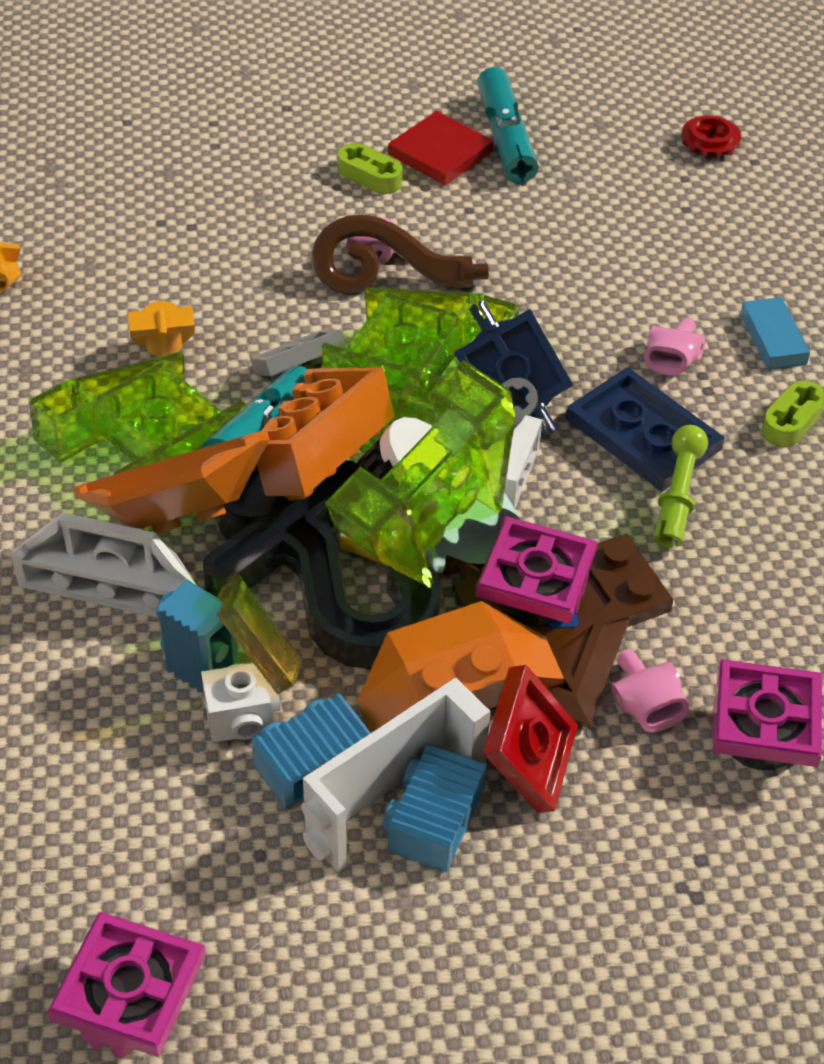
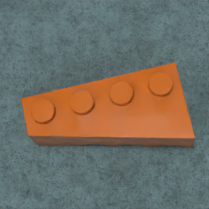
[257,367,395,500]

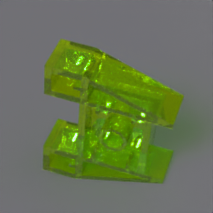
[321,287,519,445]
[29,352,246,532]
[325,360,516,588]

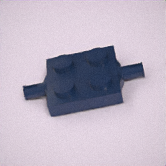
[454,300,574,439]

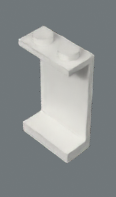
[301,677,491,873]

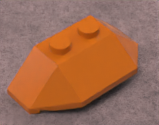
[73,430,270,534]
[357,601,564,733]

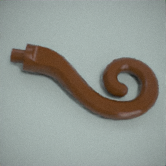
[311,215,489,294]

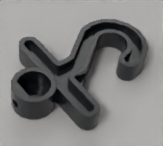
[203,460,441,670]

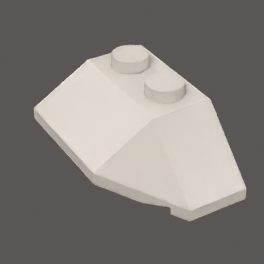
[12,512,196,618]

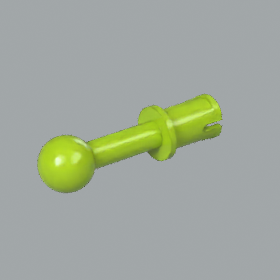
[653,425,708,548]

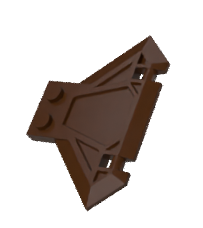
[442,533,674,728]

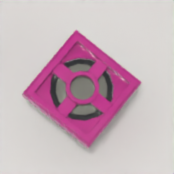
[475,516,598,625]
[710,659,822,770]
[47,911,206,1059]

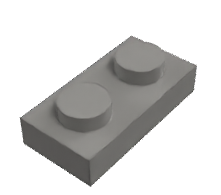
[250,329,346,380]

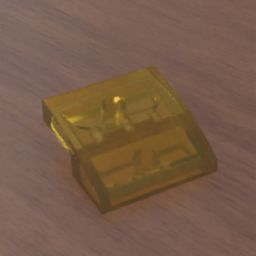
[217,573,301,695]

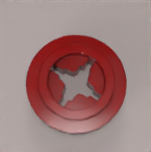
[682,115,742,159]

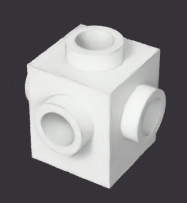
[201,662,280,743]

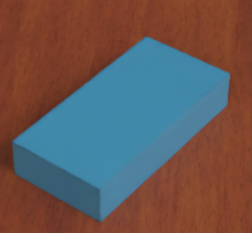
[740,297,810,370]

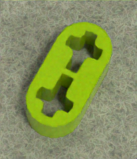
[338,143,403,194]
[762,381,824,447]

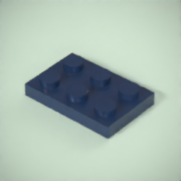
[566,367,725,492]

